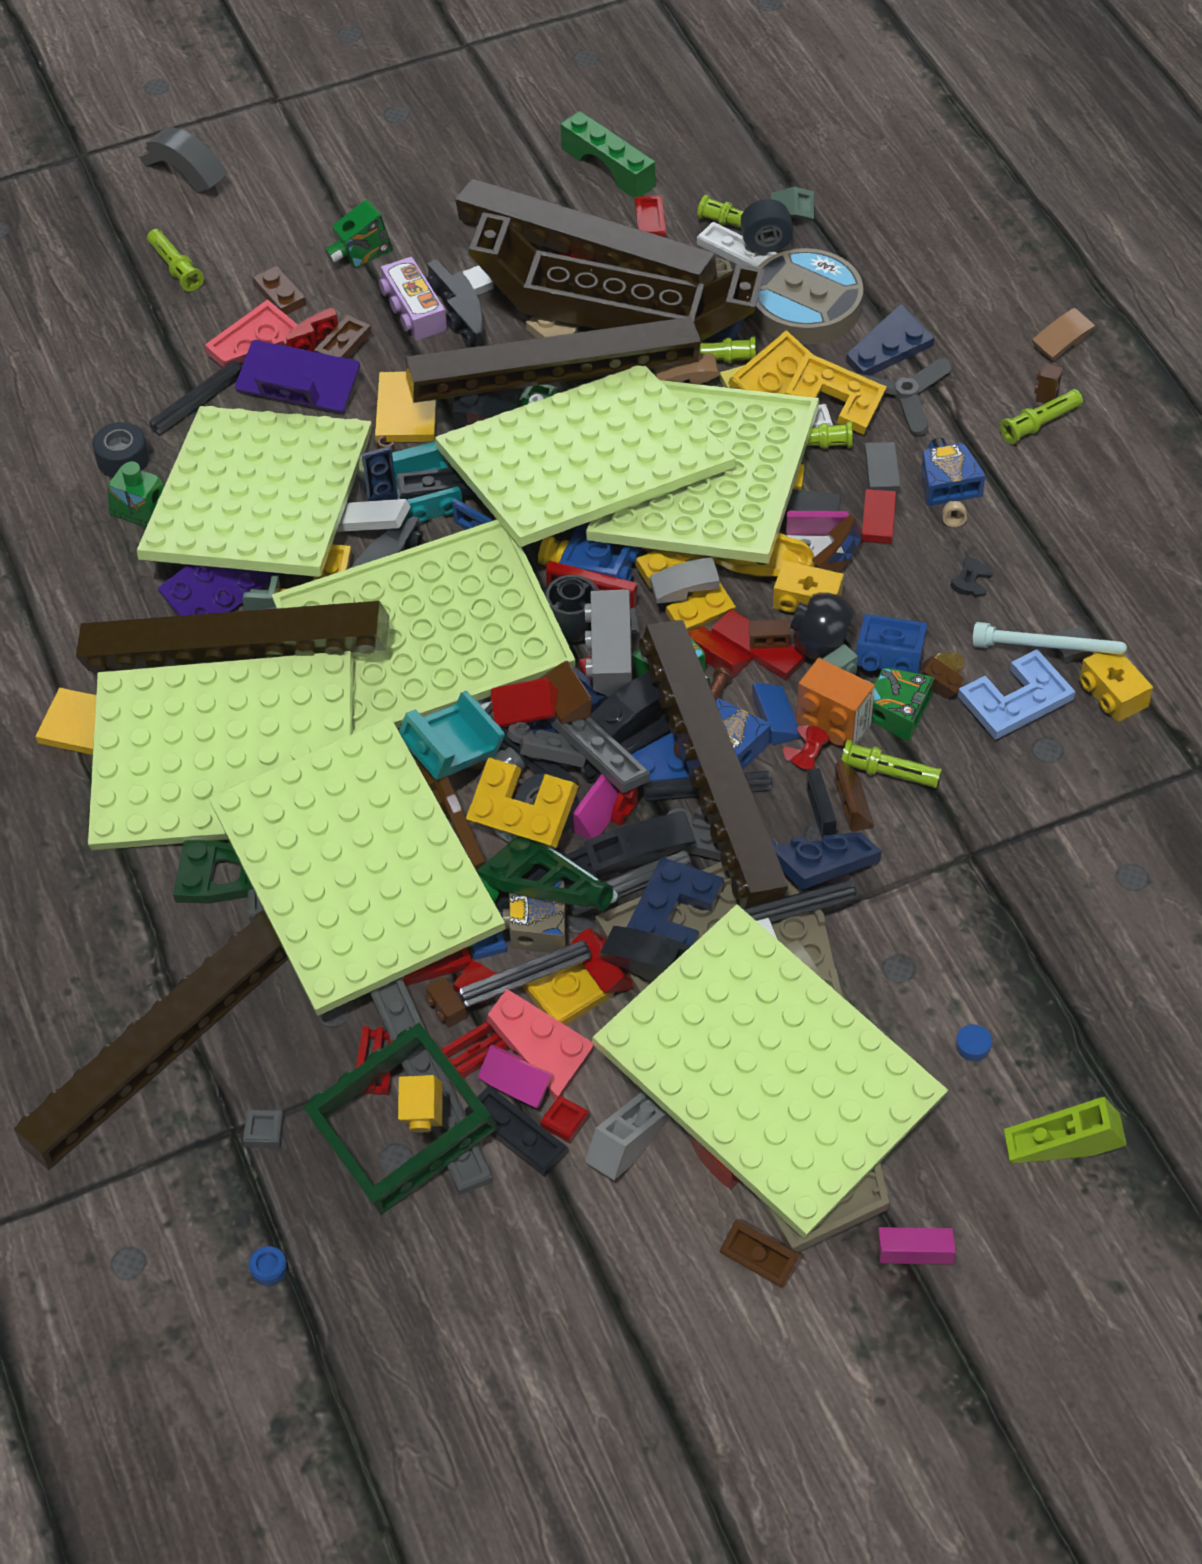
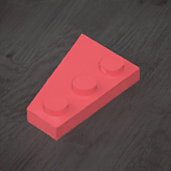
[205,299,298,367]

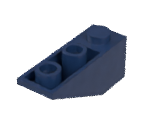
[358,446,398,502]

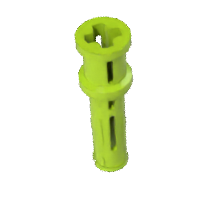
[697,194,744,228]
[147,229,204,292]
[700,337,756,364]
[1000,389,1083,444]
[807,421,853,450]
[841,739,942,789]

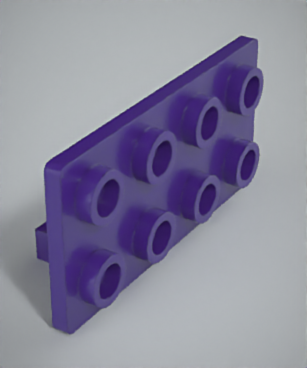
[235,340,361,414]
[158,564,281,616]

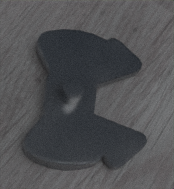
[950,557,993,597]

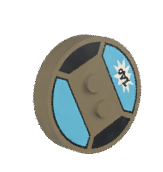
[751,248,863,344]

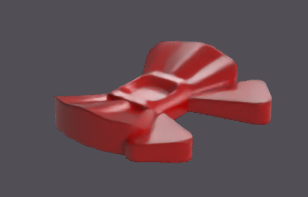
[783,725,830,771]

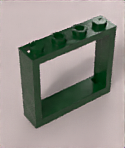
[303,1022,498,1215]

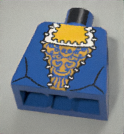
[921,438,985,507]
[716,698,771,770]

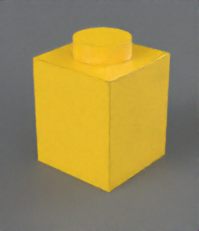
[398,1075,443,1133]

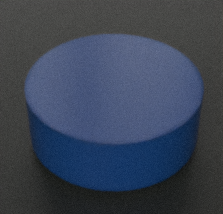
[956,1024,992,1061]
[249,1246,287,1286]

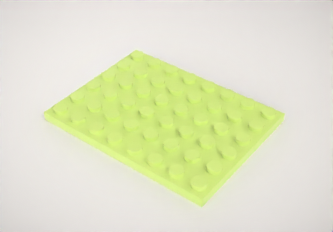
[435,366,735,547]
[586,380,819,564]
[137,406,372,577]
[272,520,576,734]
[88,651,353,850]
[209,717,506,1016]
[591,904,948,1239]

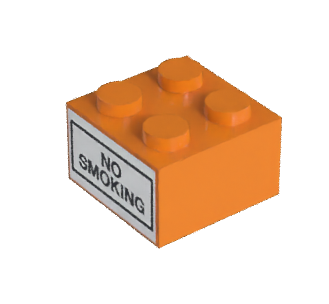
[796,658,875,747]

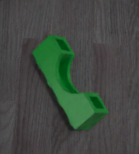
[560,111,656,199]

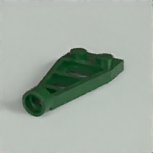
[476,837,613,911]
[173,840,253,904]

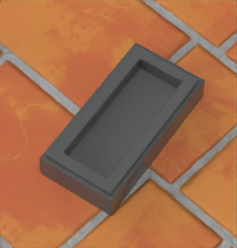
[865,442,900,493]

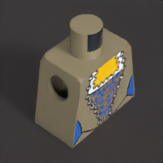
[498,881,566,953]

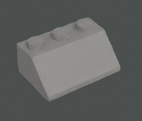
[585,590,633,697]

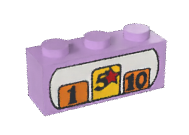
[379,256,447,341]

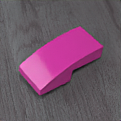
[477,1045,553,1108]

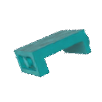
[392,442,462,523]
[399,691,505,780]

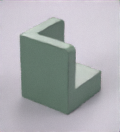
[771,187,814,221]
[243,576,281,611]

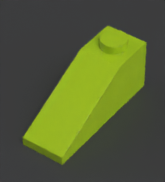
[1004,1097,1127,1164]

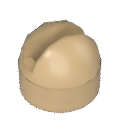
[942,501,967,527]

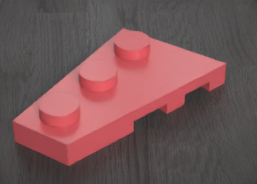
[487,989,594,1101]

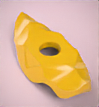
[710,533,814,577]

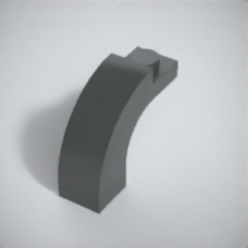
[139,127,228,193]

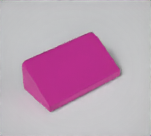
[786,511,849,536]
[573,774,620,840]
[878,1227,956,1265]

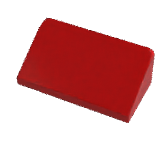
[688,626,752,679]
[491,678,558,727]
[570,928,634,993]

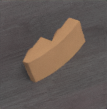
[1032,308,1096,362]
[655,353,720,385]

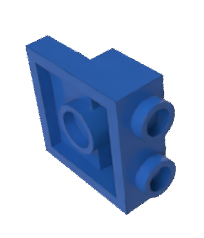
[559,523,642,581]
[856,614,927,673]

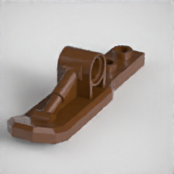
[400,723,485,871]

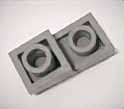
[650,557,720,603]

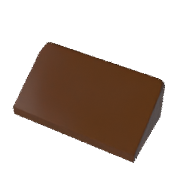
[539,661,592,724]
[834,760,874,832]
[719,1219,805,1288]

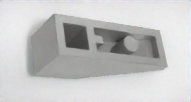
[584,1091,671,1180]

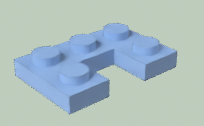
[958,649,1075,740]

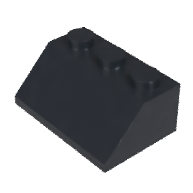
[452,387,523,430]

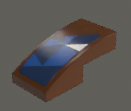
[811,514,863,573]

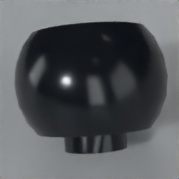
[543,575,601,643]
[790,592,855,660]

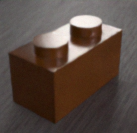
[1034,363,1063,404]
[748,619,790,649]
[918,656,964,699]
[425,976,467,1028]

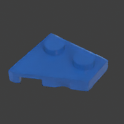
[631,733,689,790]

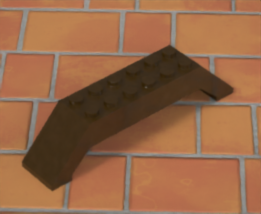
[469,212,765,341]

